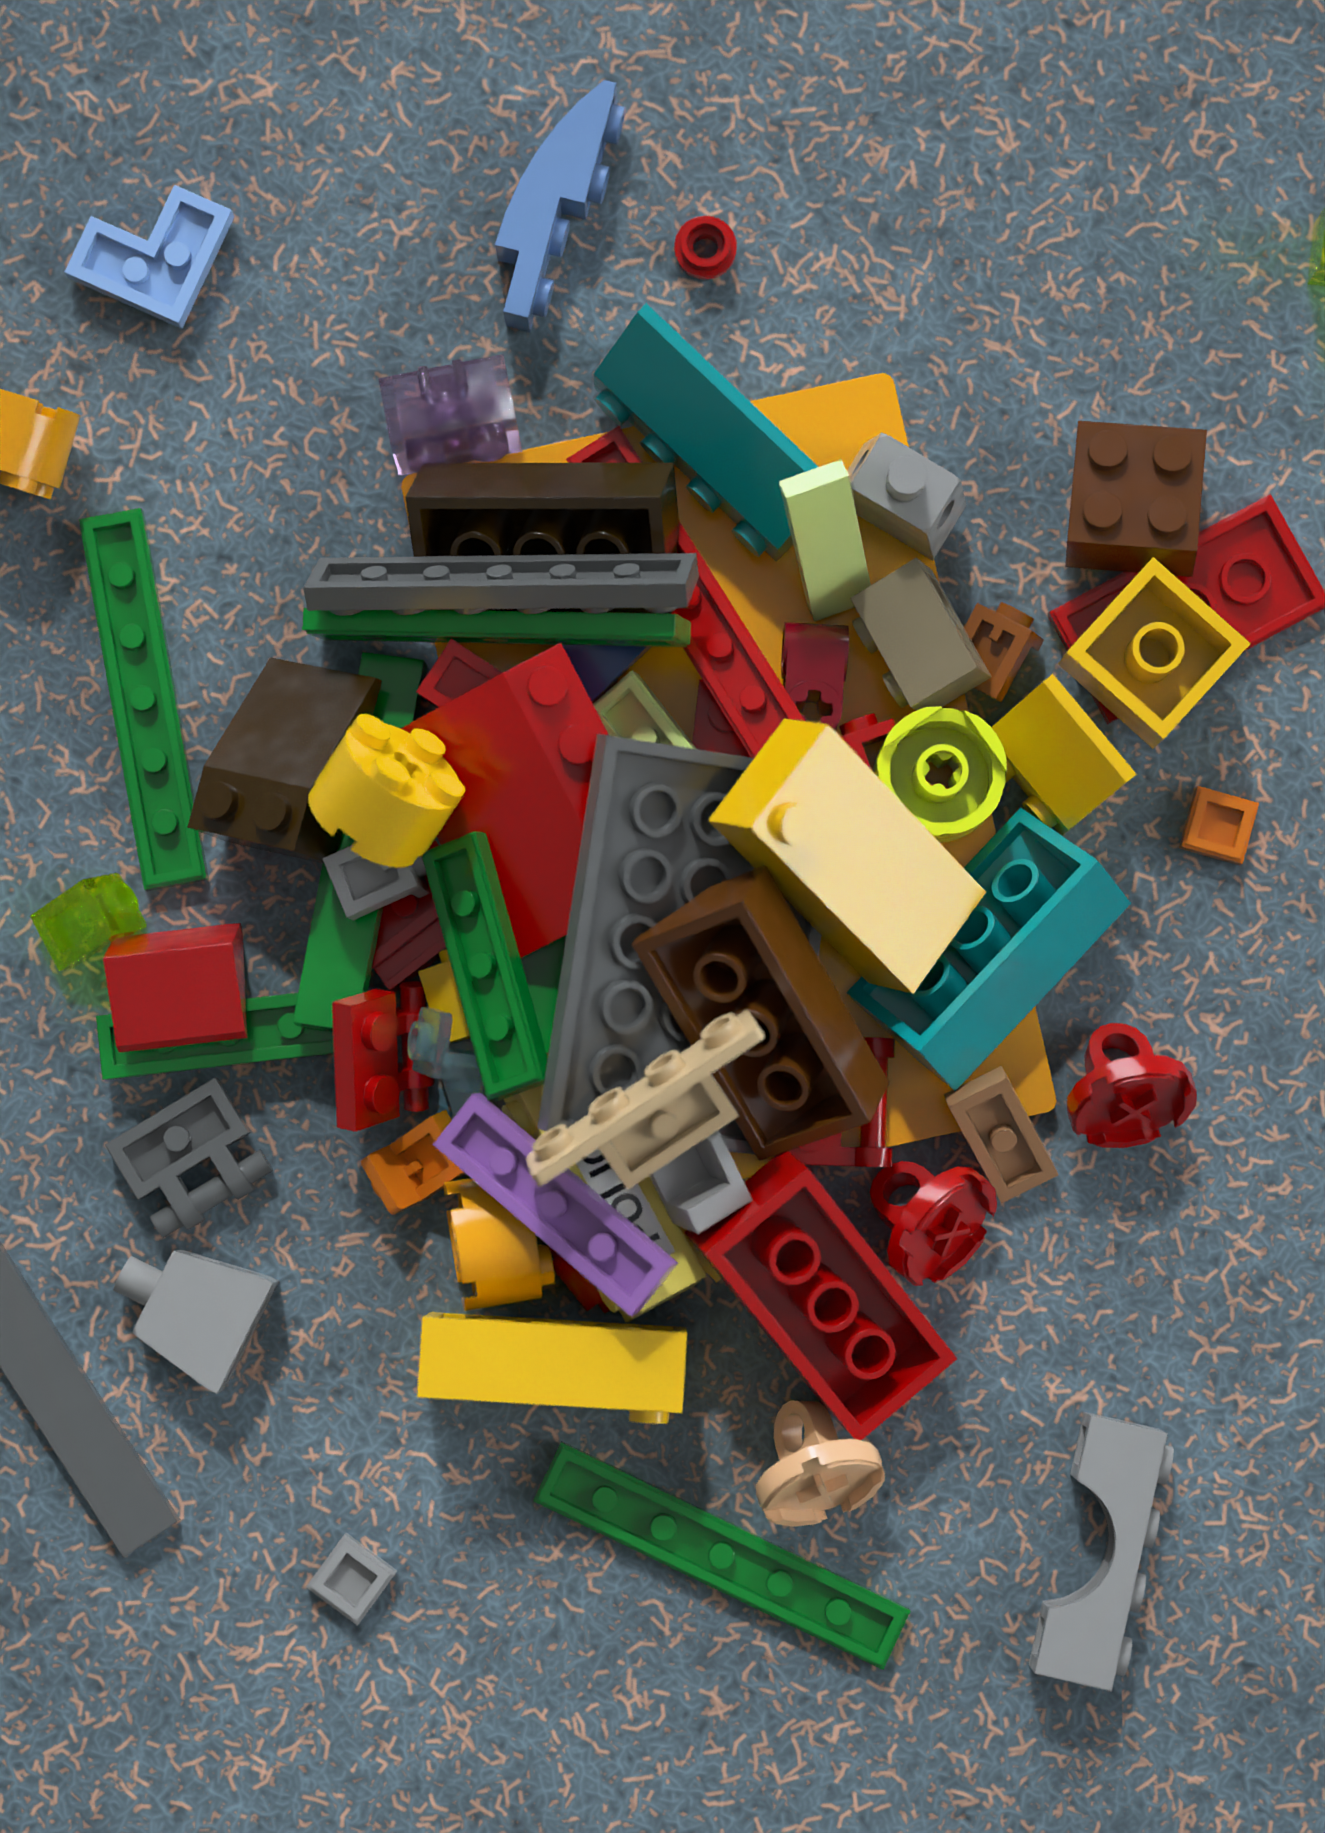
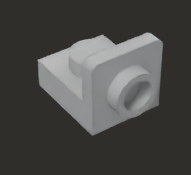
[323,845,430,920]

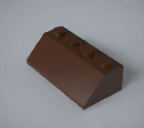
[632,865,890,1161]

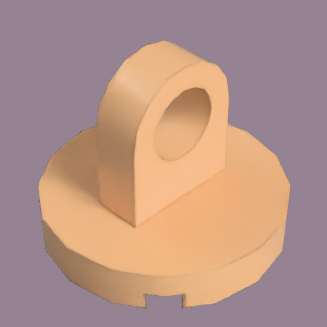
[756,1401,885,1527]

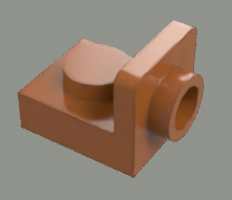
[964,602,1044,703]

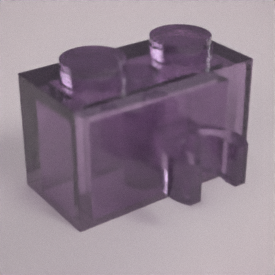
[378,354,522,475]

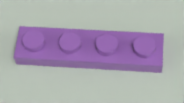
[433,1093,678,1316]

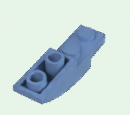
[495,80,626,332]

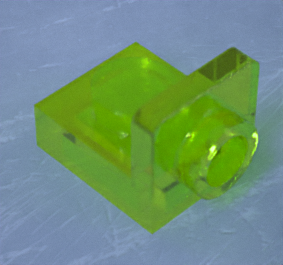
[30,873,147,971]

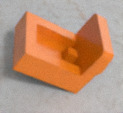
[361,1110,465,1215]

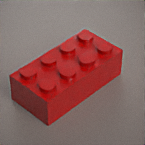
[684,1151,957,1441]

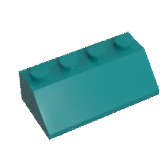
[593,303,818,562]
[846,807,1131,1091]

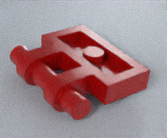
[332,981,435,1132]

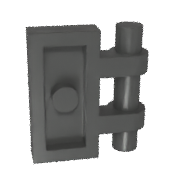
[105,1078,273,1238]

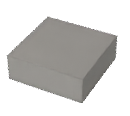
[306,1533,397,1626]

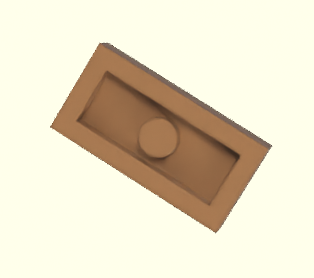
[944,1066,1059,1204]

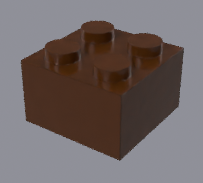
[1065,421,1207,577]

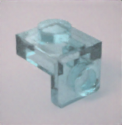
[408,1007,484,1093]

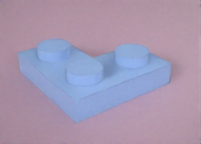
[64,185,234,329]

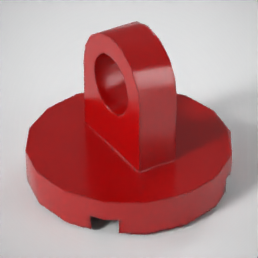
[1067,1023,1197,1148]
[870,1161,997,1286]

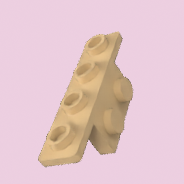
[526,1010,764,1190]

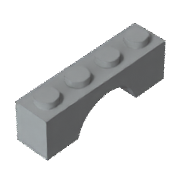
[1028,1412,1174,1691]

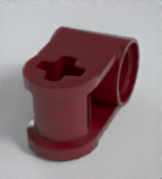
[781,622,849,732]

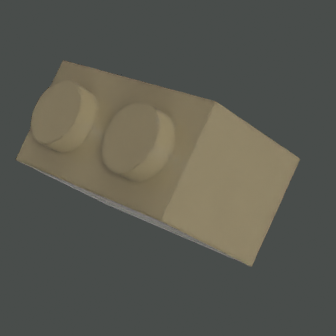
[850,558,992,711]

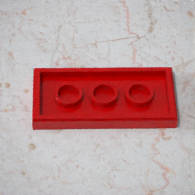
[1047,494,1325,725]

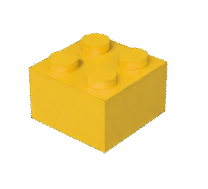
[1058,557,1250,749]

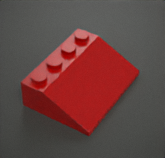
[400,643,609,958]

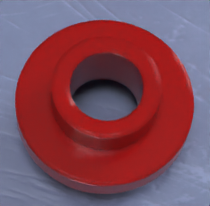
[674,216,737,280]

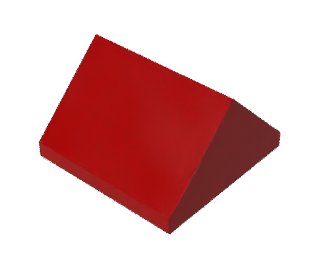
[103,922,247,1053]

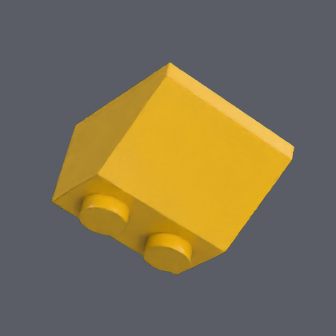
[991,674,1136,836]

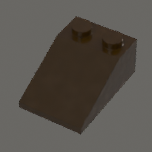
[187,658,382,864]

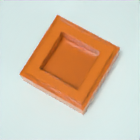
[1179,786,1259,865]

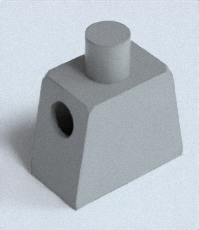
[847,433,966,561]
[113,1250,280,1394]

